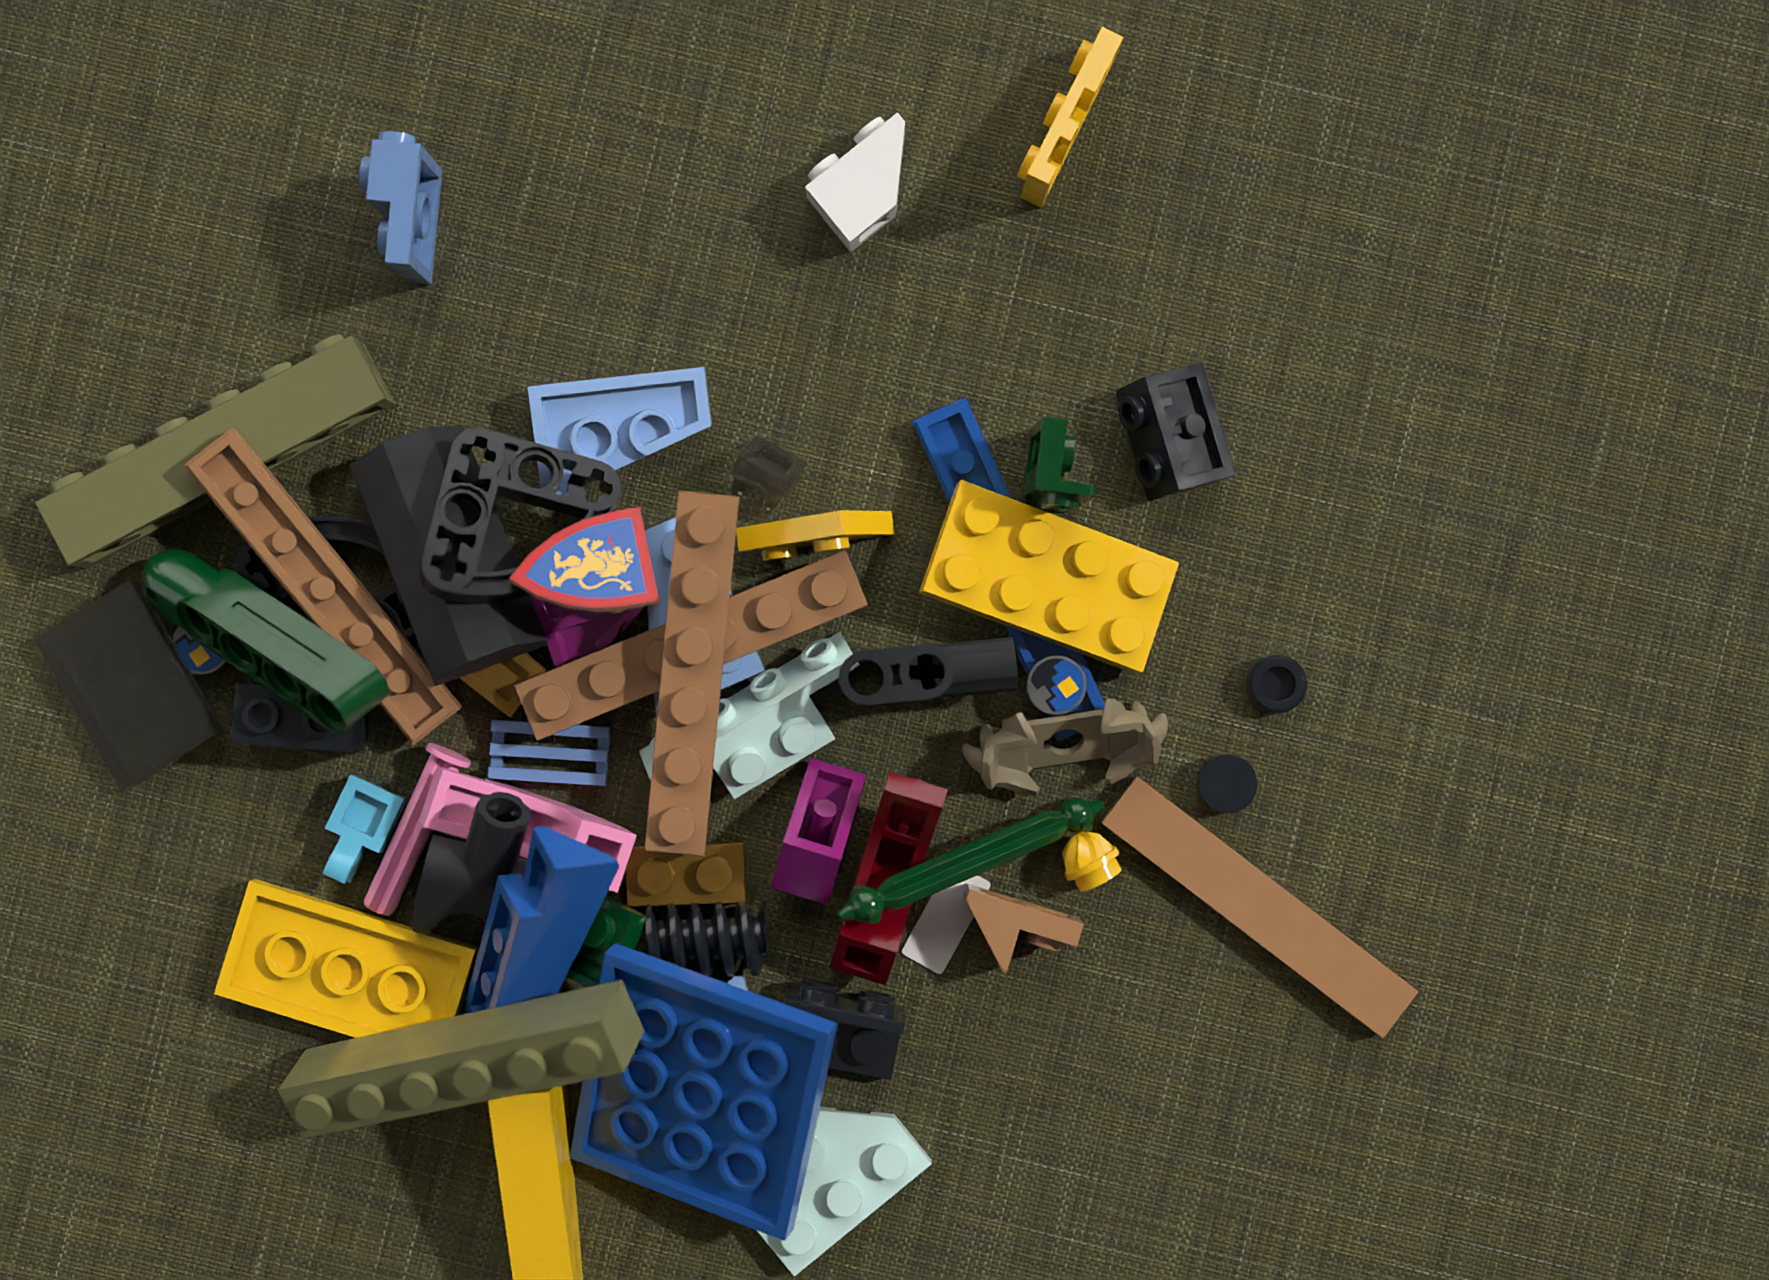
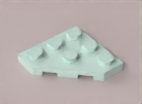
[758,1107,932,1277]

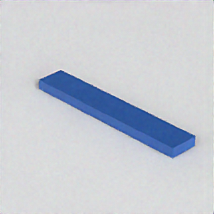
[912,397,1105,742]

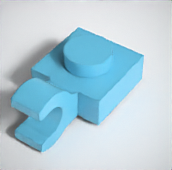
[323,774,408,884]

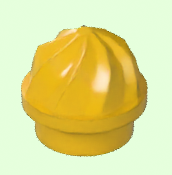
[1062,832,1122,892]

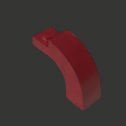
[829,772,948,985]

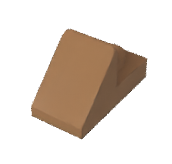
[964,883,1084,974]

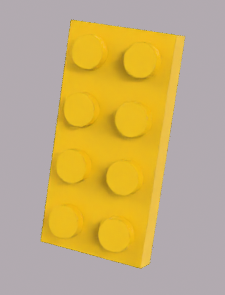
[919,480,1179,674]
[214,879,479,1038]

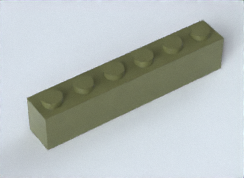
[35,334,396,568]
[278,980,644,1139]

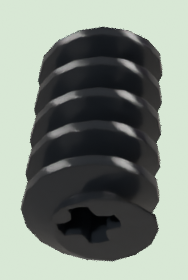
[645,900,769,977]

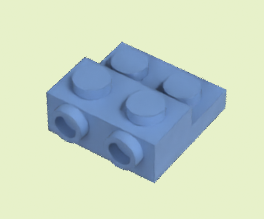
[359,131,443,285]

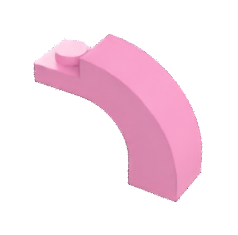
[418,766,637,893]

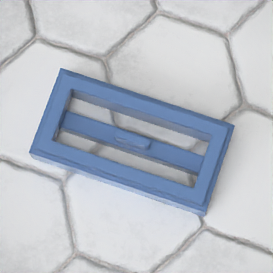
[488,719,611,786]

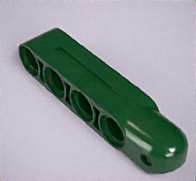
[142,549,389,735]

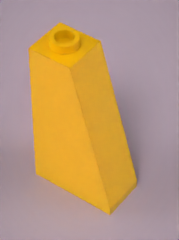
[488,1084,583,1280]

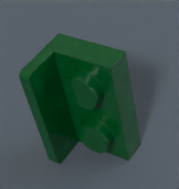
[1022,416,1096,514]

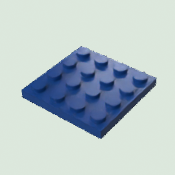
[570,943,838,1241]

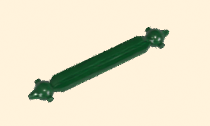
[837,798,1104,924]

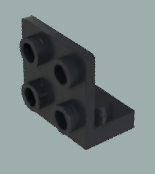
[784,978,905,1080]

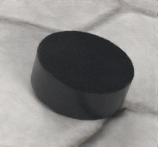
[1245,655,1307,713]
[1196,754,1258,813]

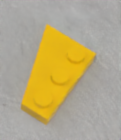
[1017,27,1123,208]

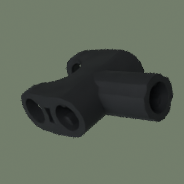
[839,637,1018,705]
[412,791,531,936]

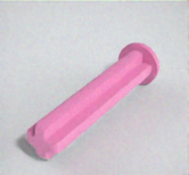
[364,743,471,916]

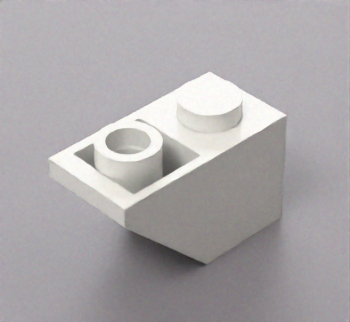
[805,112,905,252]

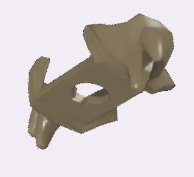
[962,699,1169,796]

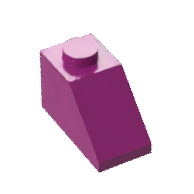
[770,758,866,905]

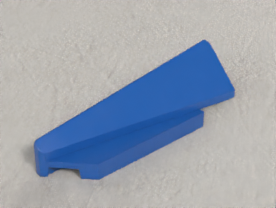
[464,826,620,1014]

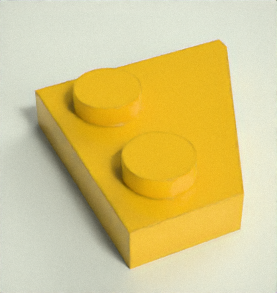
[736,510,895,561]

